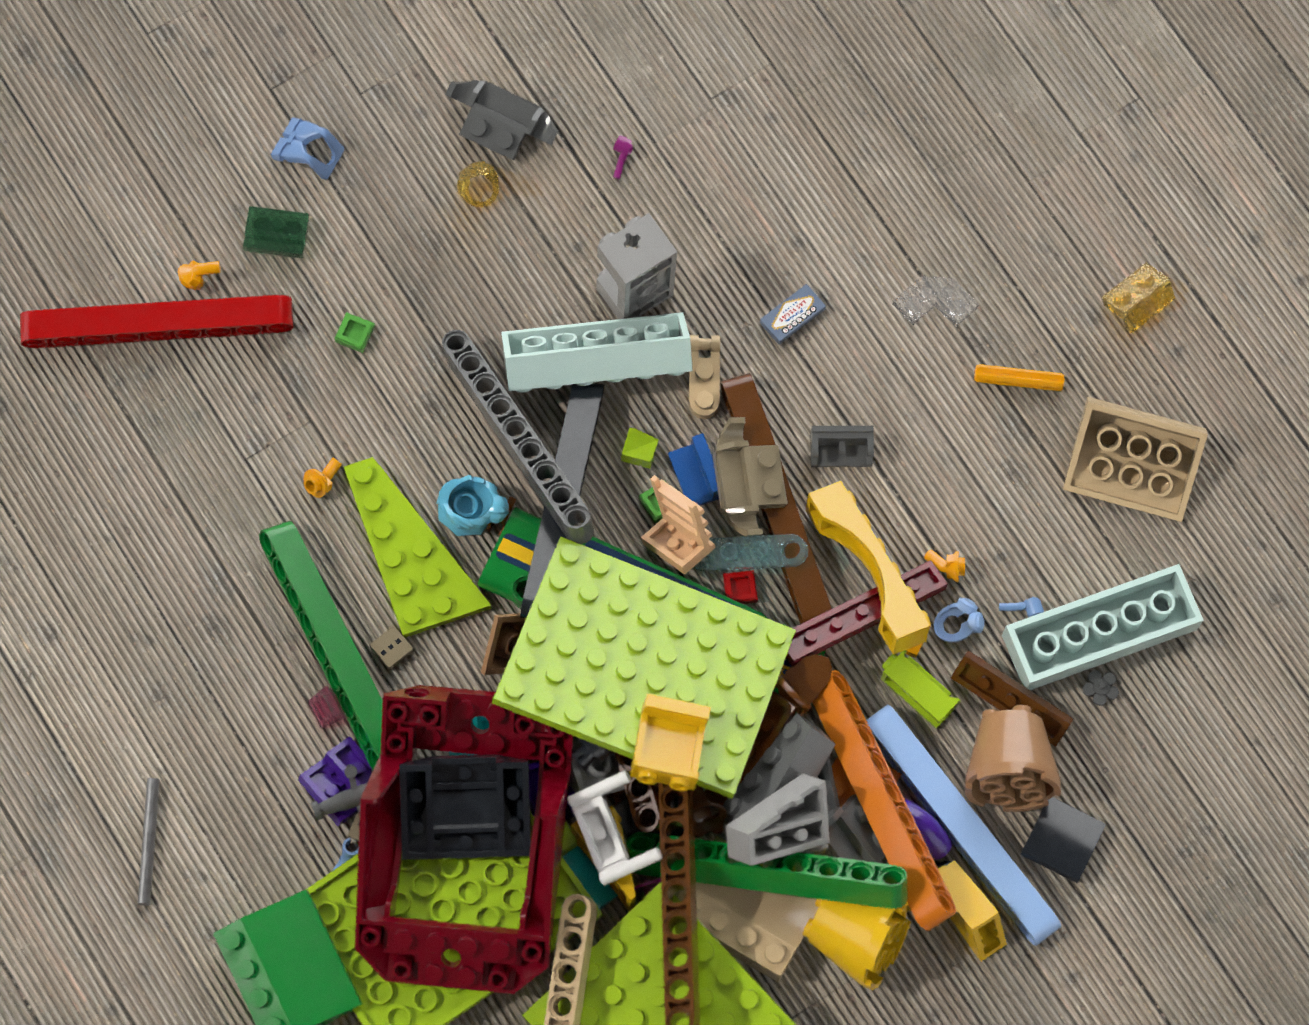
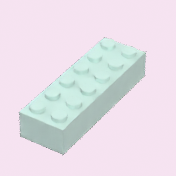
[501,312,693,393]
[1002,564,1204,690]

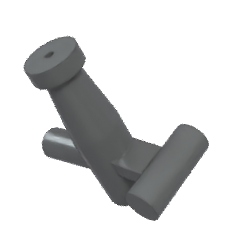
[311,764,368,821]

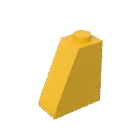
[938,860,1007,962]

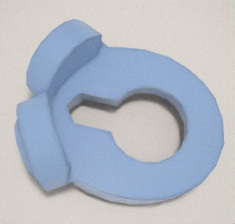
[934,597,984,643]

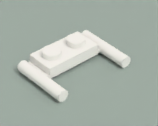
[568,770,662,886]

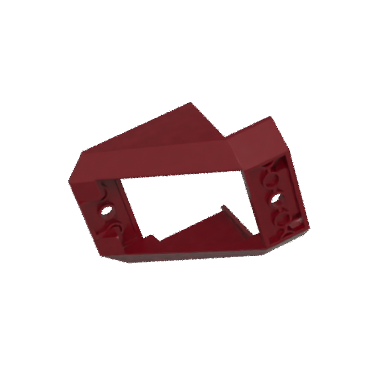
[355,685,573,994]

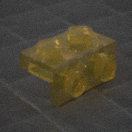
[1101,262,1175,333]

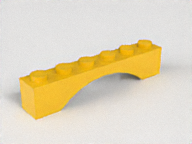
[805,481,931,655]

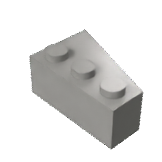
[726,773,830,866]

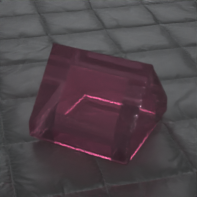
[308,686,346,729]

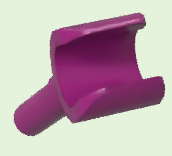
[613,135,633,179]

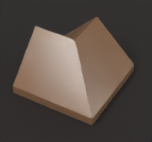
[481,613,526,675]

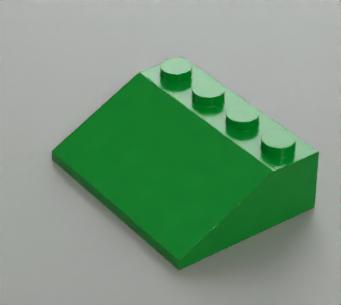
[213,889,363,1025]

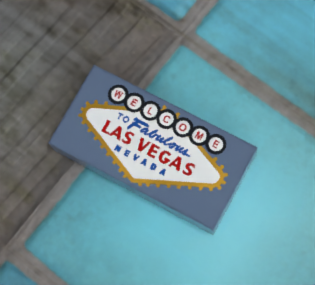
[759,284,826,345]

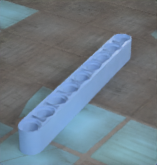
[867,704,1061,946]

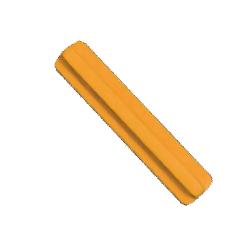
[974,364,1065,391]

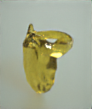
[457,161,500,208]

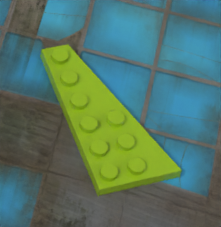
[344,457,492,638]

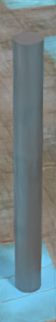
[137,778,160,906]

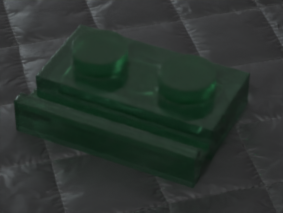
[242,206,310,258]

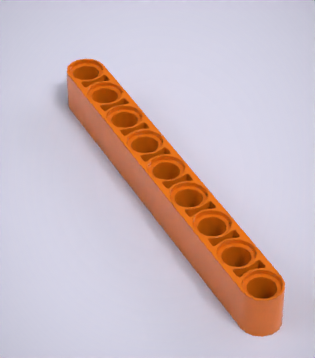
[812,670,956,931]

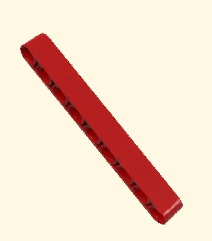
[20,295,293,348]

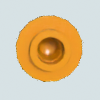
[177,260,221,290]
[303,457,342,498]
[924,549,965,582]

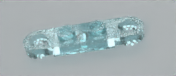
[693,534,809,571]

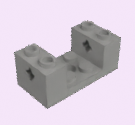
[596,213,677,319]

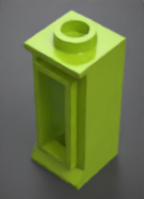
[881,650,960,729]

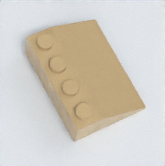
[1063,396,1208,522]
[678,836,818,982]

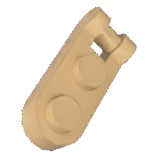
[689,335,720,419]

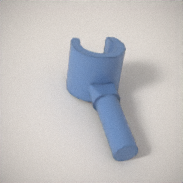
[999,597,1044,618]
[331,838,358,872]

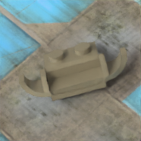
[712,417,788,536]

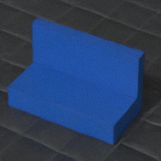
[668,433,719,506]

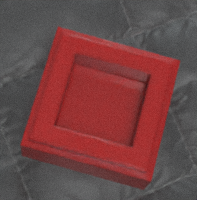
[722,570,758,604]

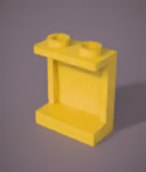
[630,694,711,791]

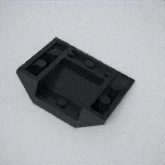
[399,754,531,860]

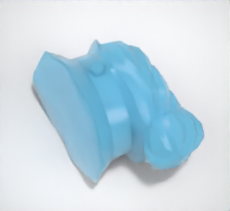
[436,475,509,536]

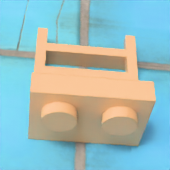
[641,475,716,575]

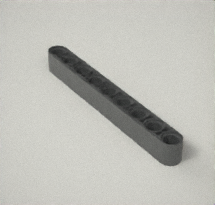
[442,330,594,544]

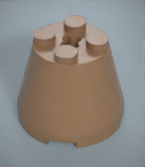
[965,705,1061,812]

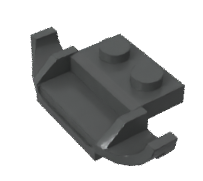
[445,80,558,160]
[824,788,885,864]

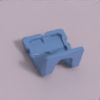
[271,117,345,180]

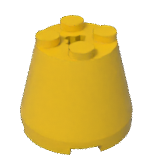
[803,899,912,990]

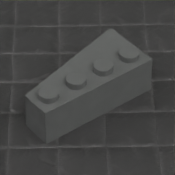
[723,713,836,824]

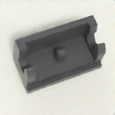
[810,426,874,467]

